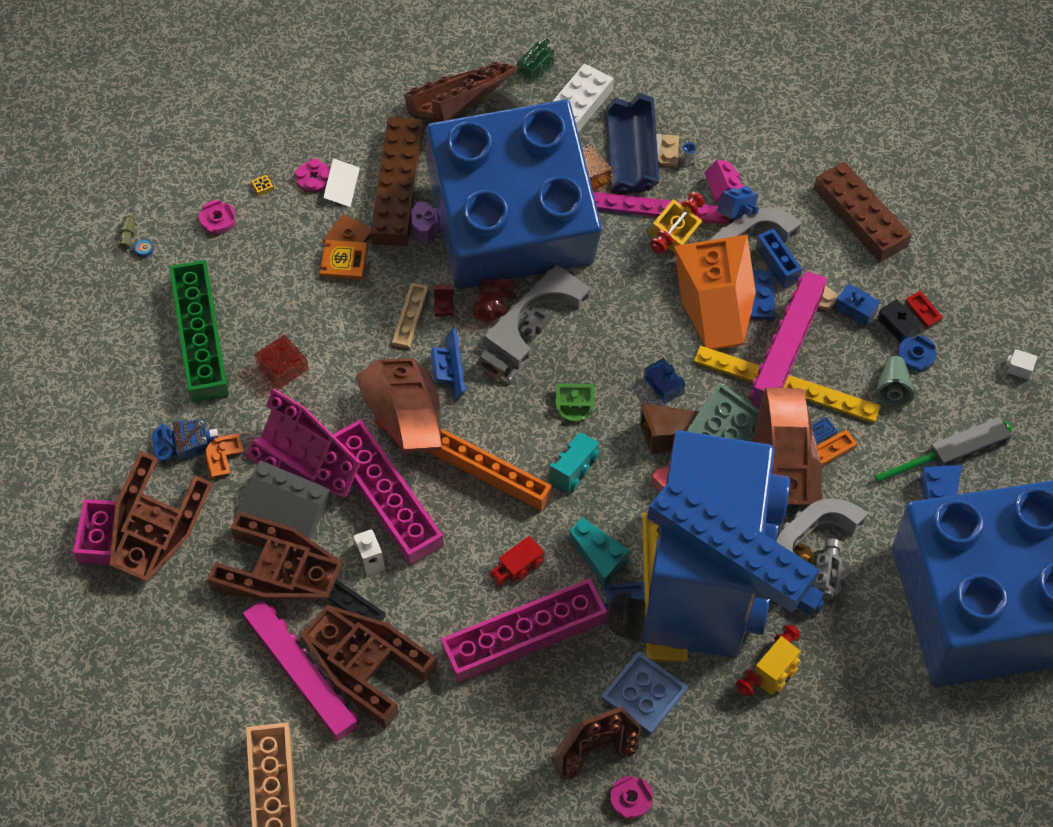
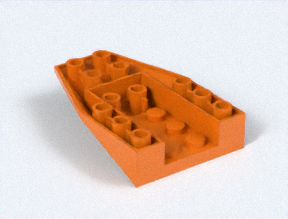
[674,235,756,350]

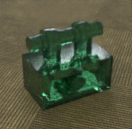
[517,38,555,82]

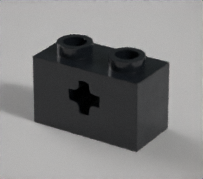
[877,299,921,343]

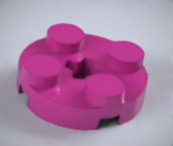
[296,159,330,192]
[199,200,236,234]
[610,776,653,819]

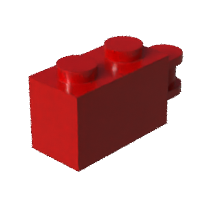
[489,535,545,586]

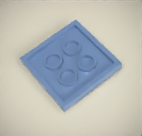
[601,651,688,735]

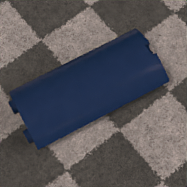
[606,93,660,195]

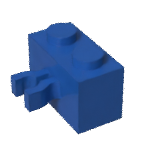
[717,186,759,219]
[835,284,880,326]

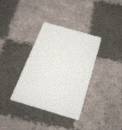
[323,158,360,207]

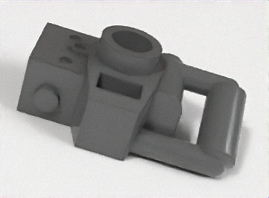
[475,350,518,385]

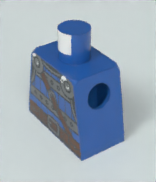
[172,420,219,461]

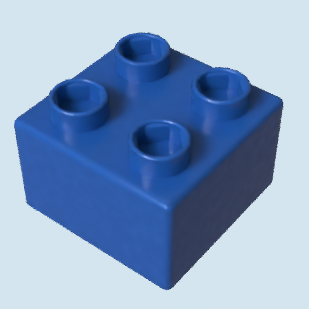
[426,99,602,289]
[642,430,790,658]
[892,480,1053,687]

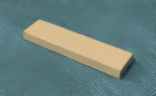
[392,283,429,349]

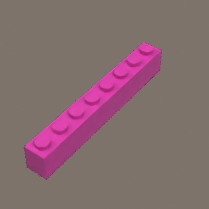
[243,600,358,742]

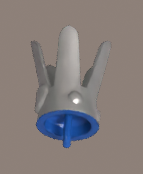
[679,142,697,167]

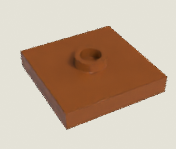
[323,214,371,256]

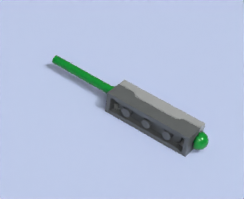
[874,417,1012,482]

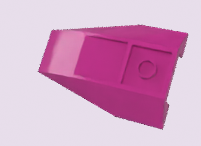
[246,389,361,497]

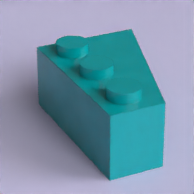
[549,432,601,494]
[569,517,629,588]

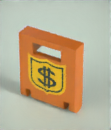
[319,240,369,280]

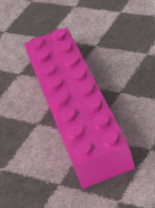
[749,271,827,410]
[333,419,444,565]
[441,578,607,683]

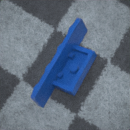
[430,328,466,401]

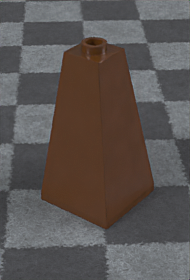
[639,403,699,455]

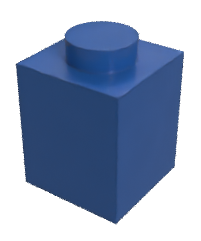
[797,586,825,616]

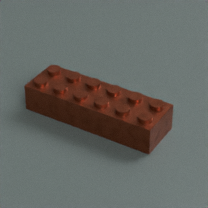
[813,161,912,262]

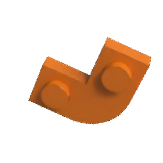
[205,433,244,479]

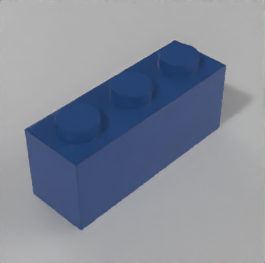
[756,229,802,288]

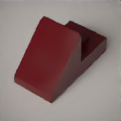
[434,284,453,316]

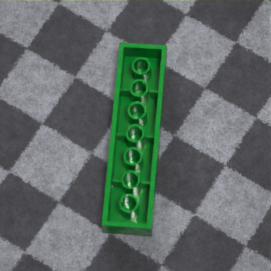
[169,260,229,402]

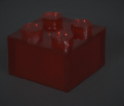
[254,334,309,390]

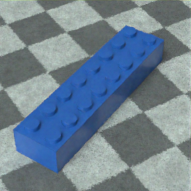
[647,476,819,613]

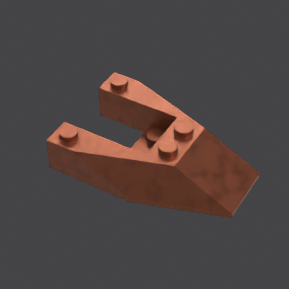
[109,450,213,582]
[207,511,343,599]
[301,605,437,729]

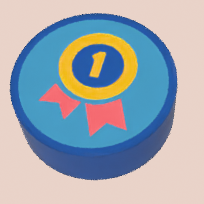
[134,240,153,258]

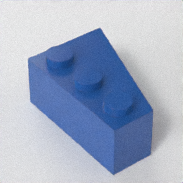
[920,465,962,500]

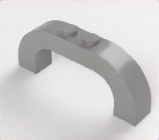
[711,208,801,242]
[776,499,868,552]

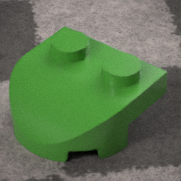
[556,384,594,421]

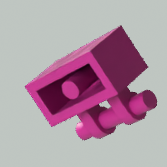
[704,159,744,201]

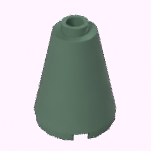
[876,356,914,408]

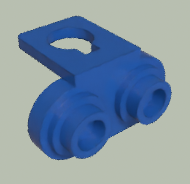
[152,423,176,462]

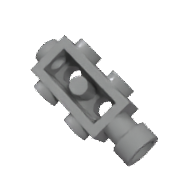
[814,539,844,599]

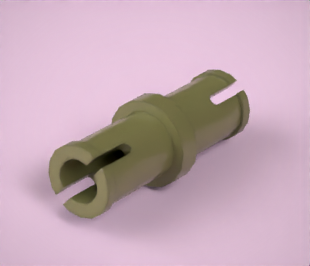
[118,215,136,250]

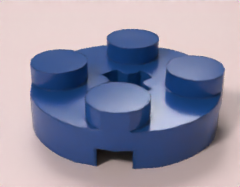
[898,335,937,372]

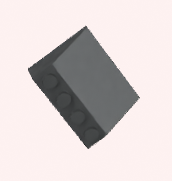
[235,460,332,538]

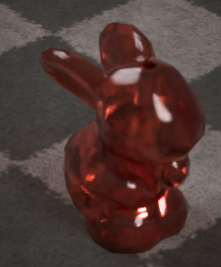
[473,278,517,322]

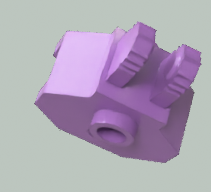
[411,202,441,242]

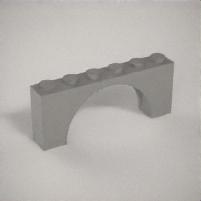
[484,265,591,369]

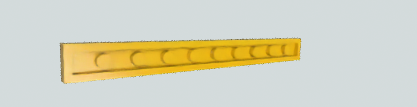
[694,346,881,424]

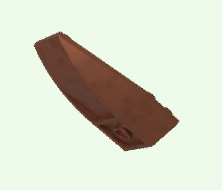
[356,358,442,452]
[752,387,822,506]

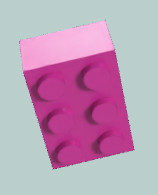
[73,499,116,565]

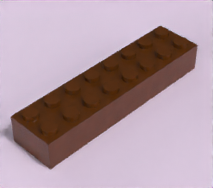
[370,117,424,247]

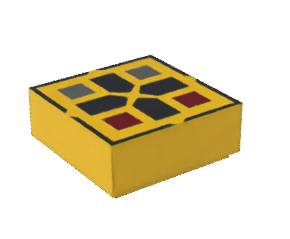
[250,174,274,196]

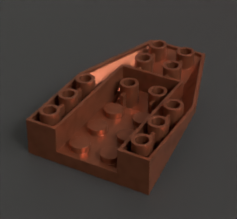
[403,61,518,122]
[551,706,641,779]

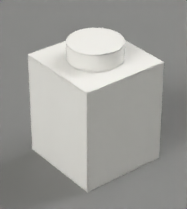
[1005,349,1037,380]

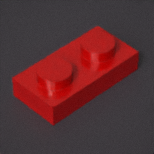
[904,291,943,329]

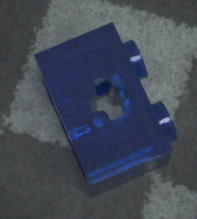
[644,358,686,404]

